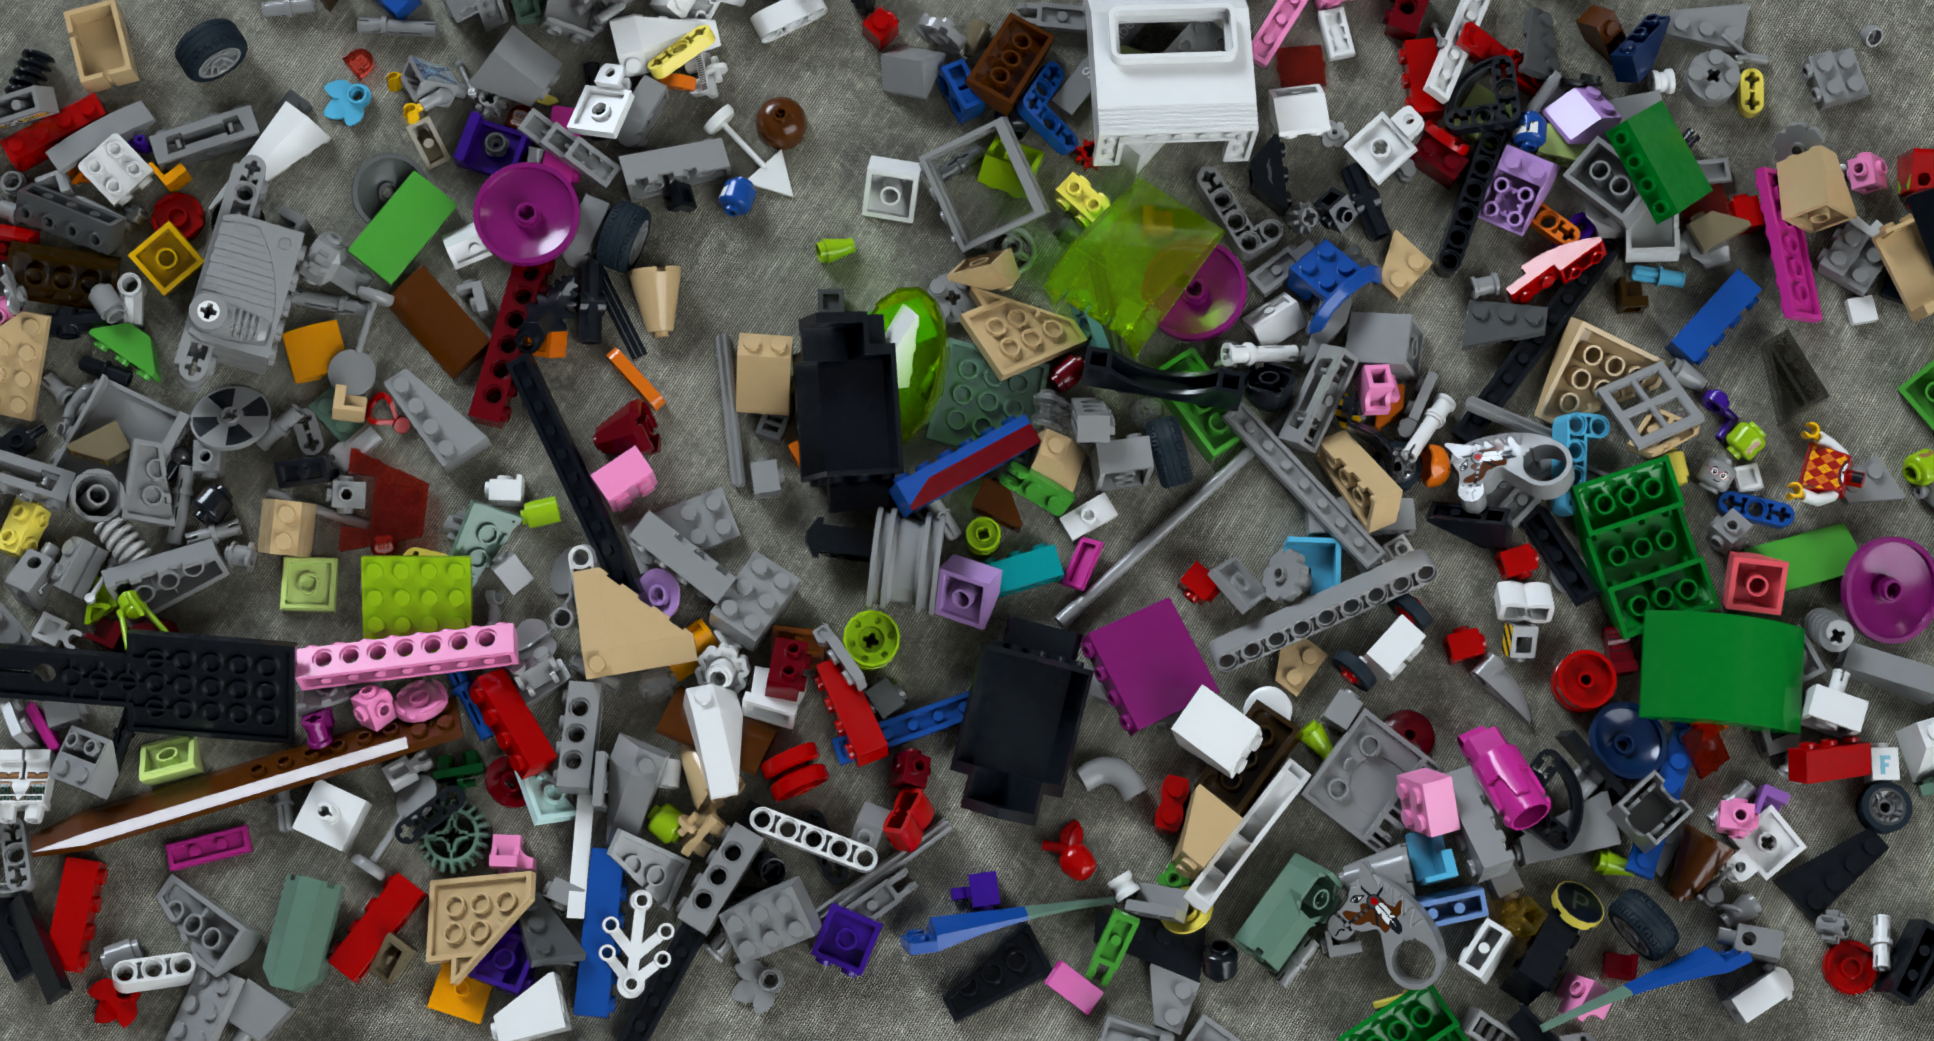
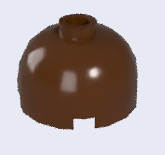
[755,96,807,150]

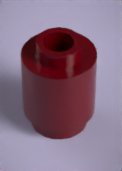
[1048,355,1084,393]

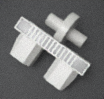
[684,51,728,99]

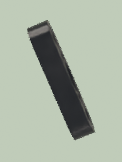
[395,786,466,844]
[801,810,849,885]

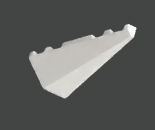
[208,101,331,212]

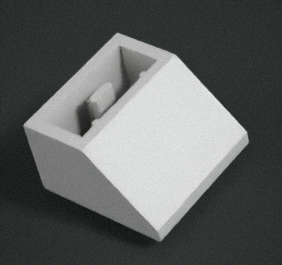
[649,0,721,20]
[1268,84,1331,139]

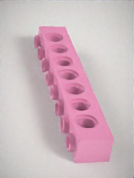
[295,622,519,691]

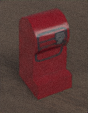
[1602,626,1638,676]

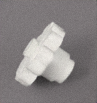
[695,643,751,694]

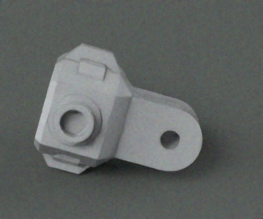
[299,231,373,296]

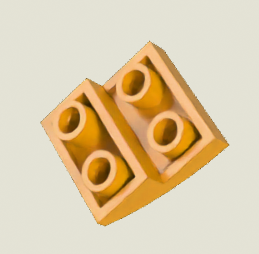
[282,319,345,384]

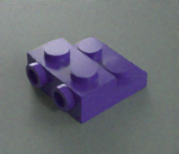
[811,902,884,977]
[468,931,542,997]

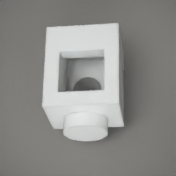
[484,474,525,507]

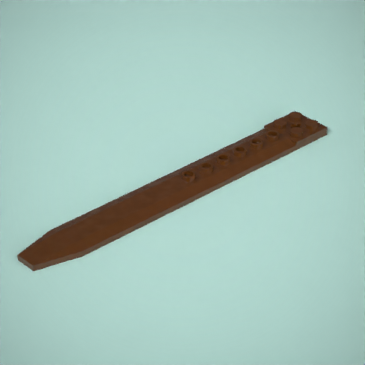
[30,696,464,858]

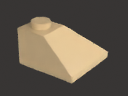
[947,248,1021,292]
[1026,429,1087,493]

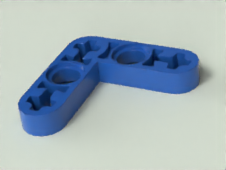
[1016,61,1078,155]

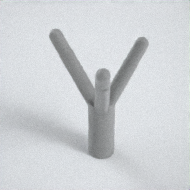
[1721,34,1769,65]

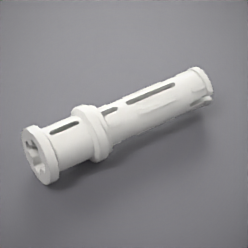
[1220,342,1299,366]
[1401,393,1456,463]

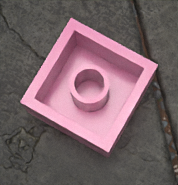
[590,446,658,513]
[1396,767,1460,838]

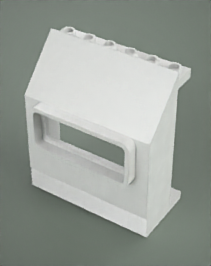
[1082,0,1259,166]

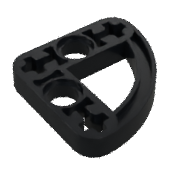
[1444,55,1522,136]
[1526,749,1584,851]

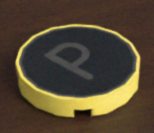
[1551,881,1604,930]

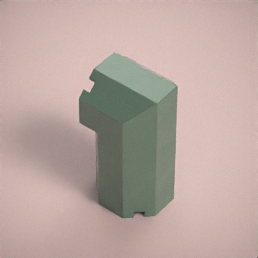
[1231,852,1342,973]
[262,874,345,994]

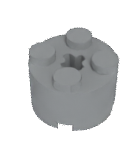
[1683,49,1741,108]

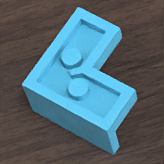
[1283,536,1341,596]
[1404,832,1459,888]

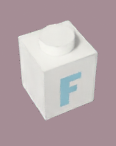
[1864,743,1900,783]

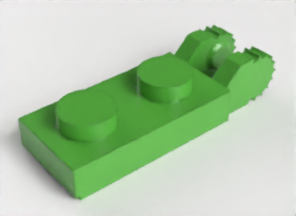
[998,461,1075,518]
[1085,908,1140,987]

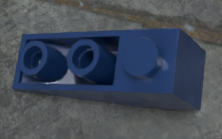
[1610,14,1671,83]

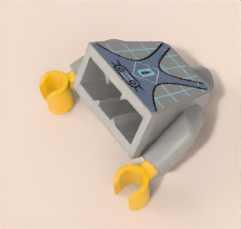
[387,55,467,124]

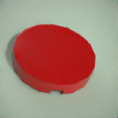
[1424,119,1471,156]
[151,192,205,242]
[1821,940,1878,996]

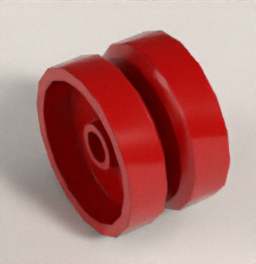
[1550,650,1617,714]
[760,742,830,802]

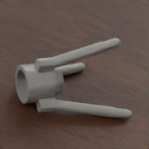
[1694,864,1743,913]

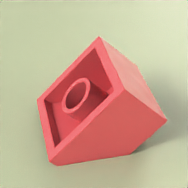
[1722,550,1789,615]

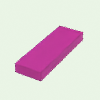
[165,824,254,872]

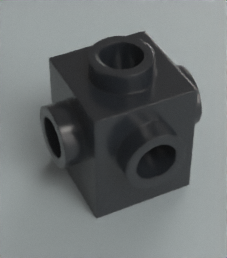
[1313,187,1359,233]

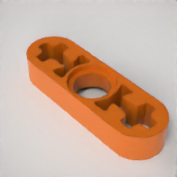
[1529,202,1580,246]
[606,347,666,411]

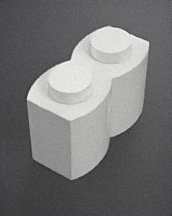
[1494,581,1555,623]

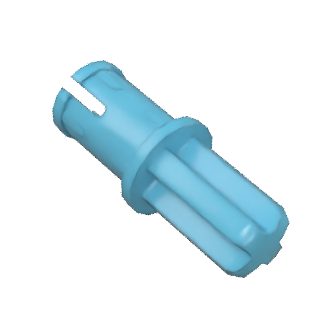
[1631,265,1686,288]

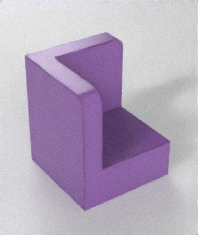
[1751,783,1791,814]

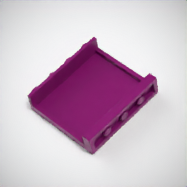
[1081,597,1220,737]

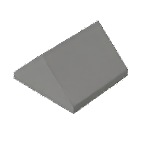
[881,46,946,100]

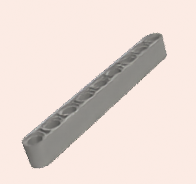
[1209,549,1438,672]

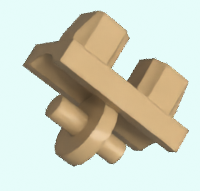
[677,804,726,857]

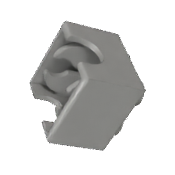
[1606,769,1694,854]

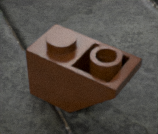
[1576,5,1626,65]

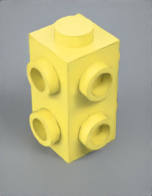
[1054,172,1112,232]
[0,498,52,559]

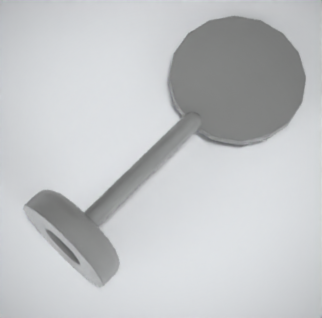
[328,286,395,396]
[350,775,439,882]

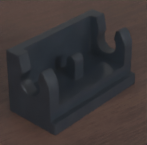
[274,455,340,489]

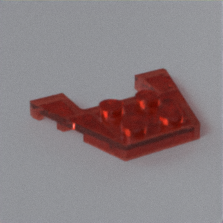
[337,448,429,552]

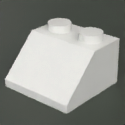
[862,155,922,223]

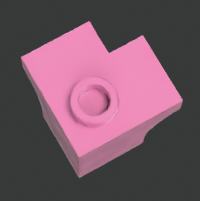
[1354,364,1400,416]
[489,834,536,874]
[1555,972,1612,1022]

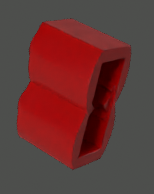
[1153,774,1189,835]
[883,786,934,853]

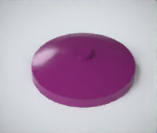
[473,162,581,266]
[1142,239,1247,342]
[1841,536,1934,644]

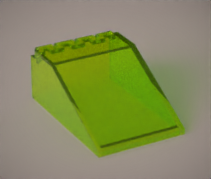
[1042,177,1225,358]

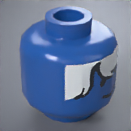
[1512,111,1547,152]
[719,176,756,217]

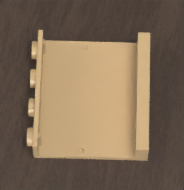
[1871,213,1934,322]

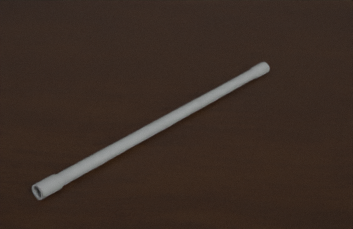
[1054,403,1294,629]

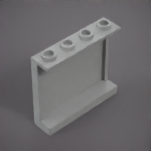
[51,374,191,487]

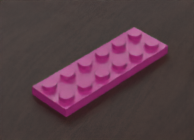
[1755,166,1823,323]

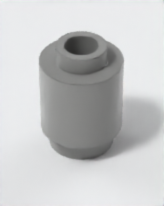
[88,283,126,324]
[100,938,145,972]

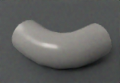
[1074,757,1148,802]

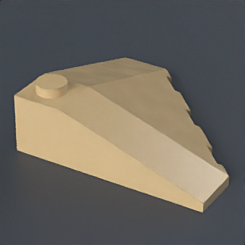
[1534,317,1671,424]
[573,567,698,680]

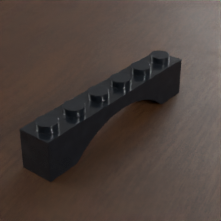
[1081,346,1245,412]

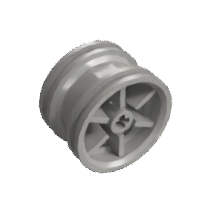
[866,506,946,616]

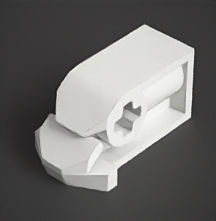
[1721,963,1794,1025]

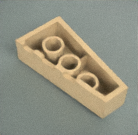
[1315,429,1403,534]

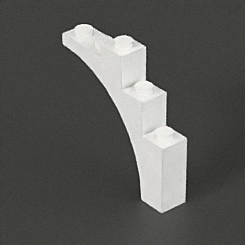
[1183,758,1311,914]

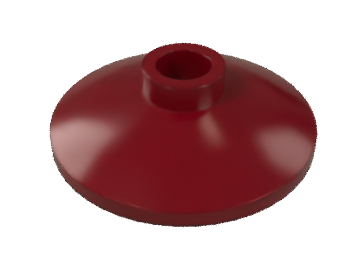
[1384,710,1435,756]
[485,756,526,808]

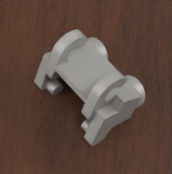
[509,646,560,697]

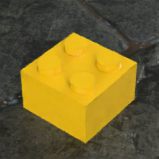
[128,221,205,297]

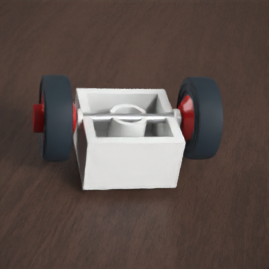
[1332,593,1432,692]

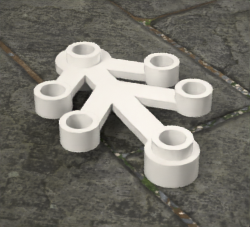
[598,890,674,998]

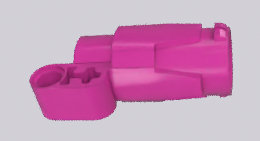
[1457,725,1551,830]

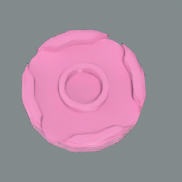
[393,679,449,723]

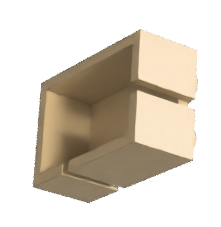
[63,0,140,94]

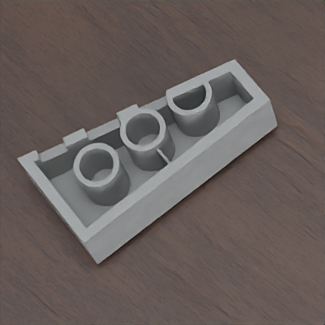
[618,137,732,202]
[384,368,492,474]
[629,510,736,604]
[101,538,230,626]
[1446,765,1515,883]

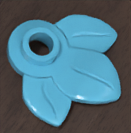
[323,80,372,127]

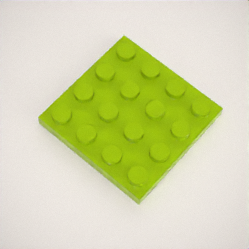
[361,556,473,660]

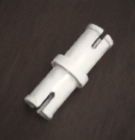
[1870,914,1893,972]

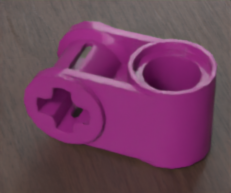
[301,706,335,749]

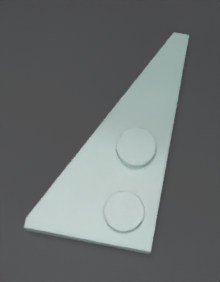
[514,771,576,826]

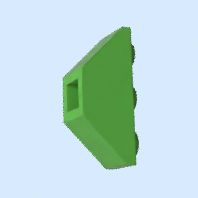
[88,322,162,384]

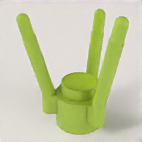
[116,590,169,650]

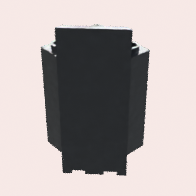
[792,311,904,513]
[950,616,1094,826]

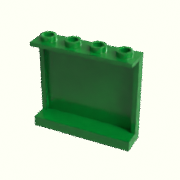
[1605,100,1713,224]

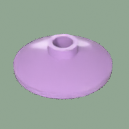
[638,568,680,617]

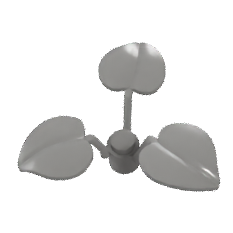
[516,547,588,661]

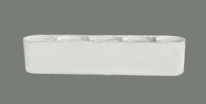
[750,807,878,873]

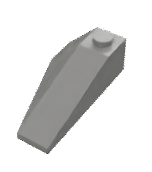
[606,733,671,845]
[156,874,264,977]

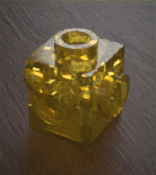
[1497,896,1548,938]

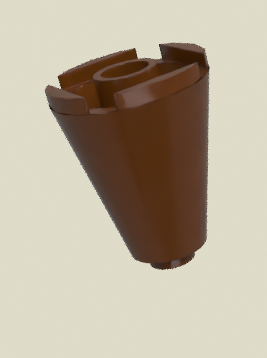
[1667,824,1735,903]

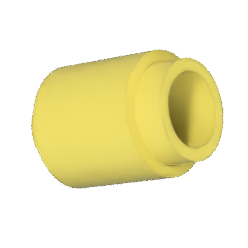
[1657,448,1689,486]

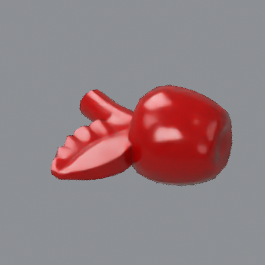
[1042,820,1097,881]

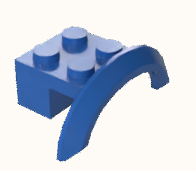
[1287,239,1382,334]

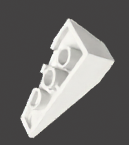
[609,14,721,78]
[683,684,743,800]

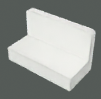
[441,222,493,270]
[1241,292,1306,346]

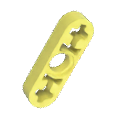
[647,25,716,79]

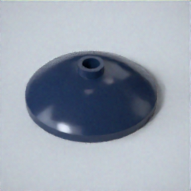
[1588,702,1667,781]

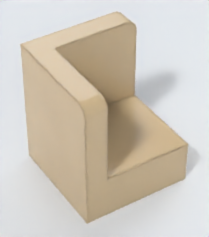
[332,384,367,424]

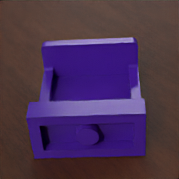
[453,111,535,177]

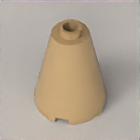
[628,266,681,338]
[678,744,745,813]

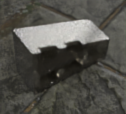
[1761,329,1830,428]

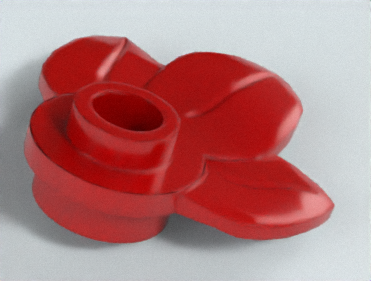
[87,977,141,1028]

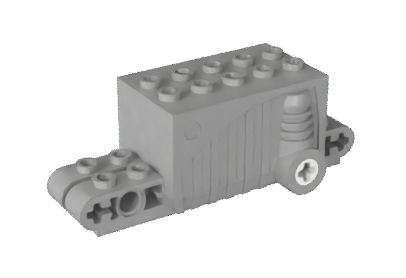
[174,155,307,393]

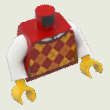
[1785,422,1866,507]

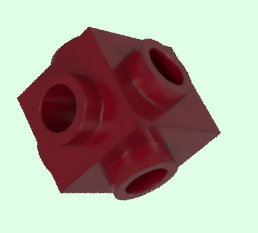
[889,748,931,790]

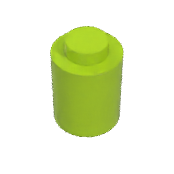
[520,496,562,529]

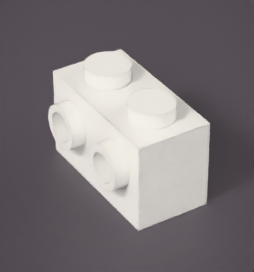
[1457,918,1515,985]

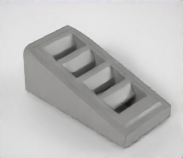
[1459,1006,1521,1041]

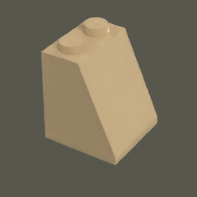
[1776,145,1857,234]
[736,333,794,416]
[257,499,317,557]
[1172,784,1243,880]

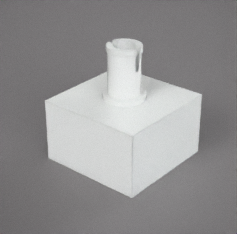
[1801,669,1869,740]
[292,780,372,854]

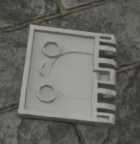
[1299,708,1445,854]

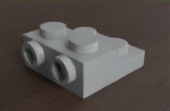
[1802,48,1870,111]
[1817,224,1885,297]

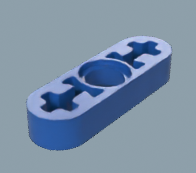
[1715,491,1795,529]

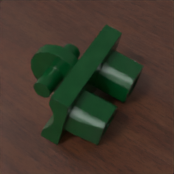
[433,750,487,796]

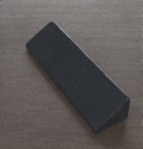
[1906,187,1934,269]
[1521,506,1603,607]
[7,892,73,1005]

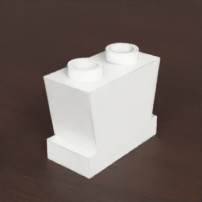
[741,666,807,730]

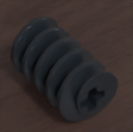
[4,49,56,94]

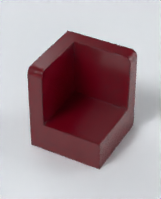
[85,617,131,653]
[1601,952,1639,984]

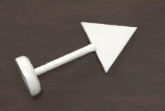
[703,104,793,198]

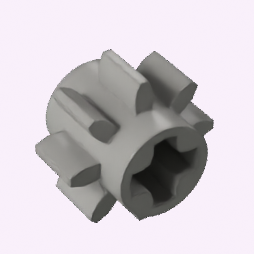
[475,89,507,119]
[1286,202,1318,234]
[443,510,466,544]
[1815,909,1850,944]

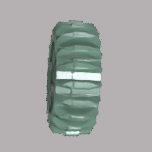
[417,799,491,874]

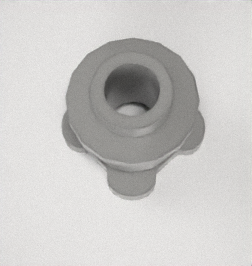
[224,541,258,573]

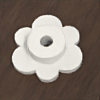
[1320,120,1349,148]

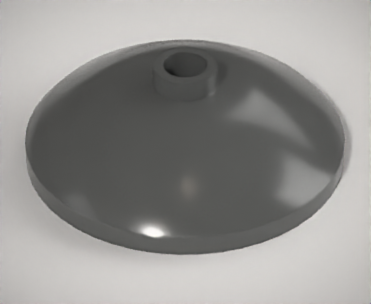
[351,153,428,224]

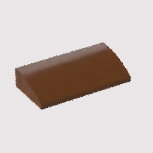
[965,12,1055,117]
[389,265,490,380]
[655,686,779,776]

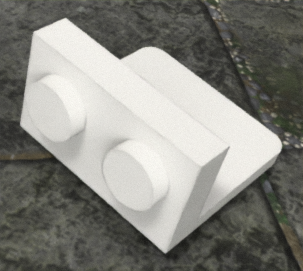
[78,133,154,208]

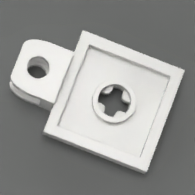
[567,63,635,139]
[1343,105,1425,186]
[1720,804,1807,883]

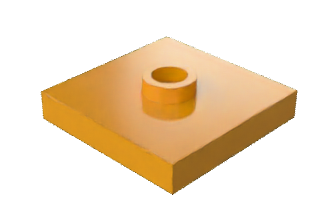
[427,962,494,1025]

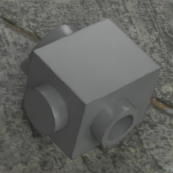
[864,677,908,721]

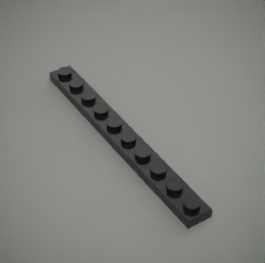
[1450,238,1623,444]
[505,352,645,595]
[617,800,770,1041]

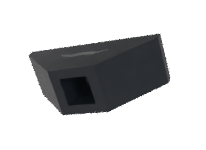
[1248,134,1292,216]

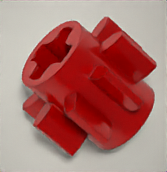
[1075,139,1099,171]

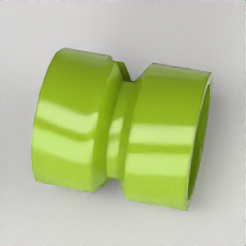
[965,517,1001,558]

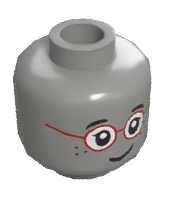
[1696,454,1736,495]

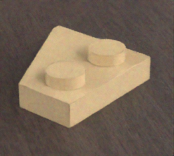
[1379,230,1433,301]
[1627,408,1700,460]
[1274,638,1328,698]

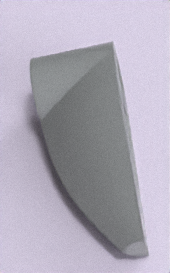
[1470,652,1532,724]

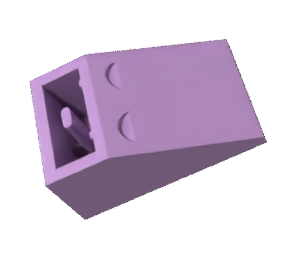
[1478,144,1561,236]

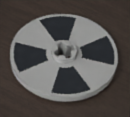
[190,386,272,451]

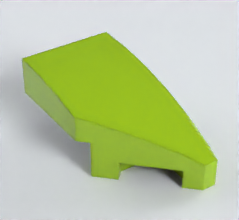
[84,576,119,625]

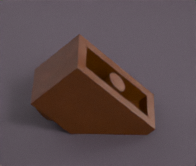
[971,477,1022,534]

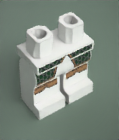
[0,749,56,824]

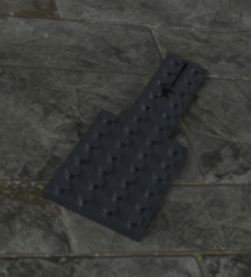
[0,629,297,744]

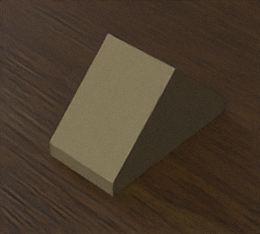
[369,932,418,986]

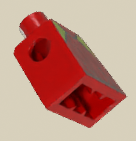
[1897,148,1934,210]

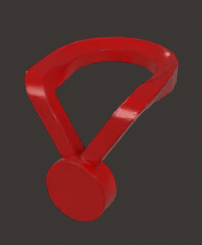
[365,392,410,434]

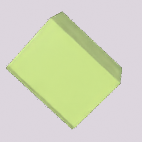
[139,736,204,786]

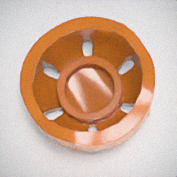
[1421,444,1451,488]

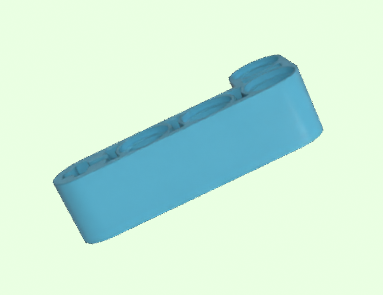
[1551,412,1610,517]

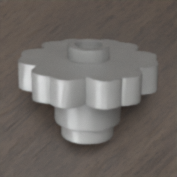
[1773,121,1826,162]
[1262,549,1312,604]

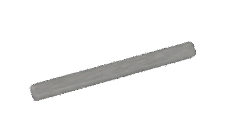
[716,334,746,488]
[816,818,952,923]

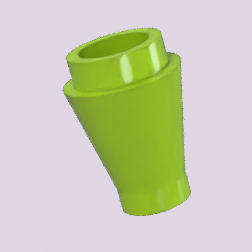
[815,237,855,264]
[1300,719,1333,761]
[1592,849,1634,877]

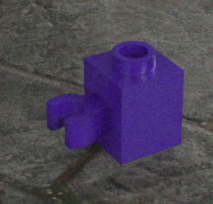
[950,871,1000,912]

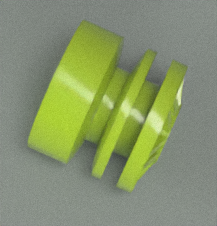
[842,610,900,671]

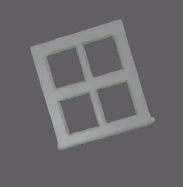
[1595,361,1705,451]

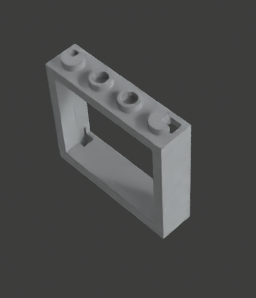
[918,117,1051,253]

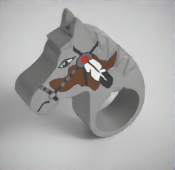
[1444,432,1575,514]
[1328,860,1447,990]

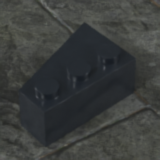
[1499,907,1580,1005]
[1874,919,1934,1006]

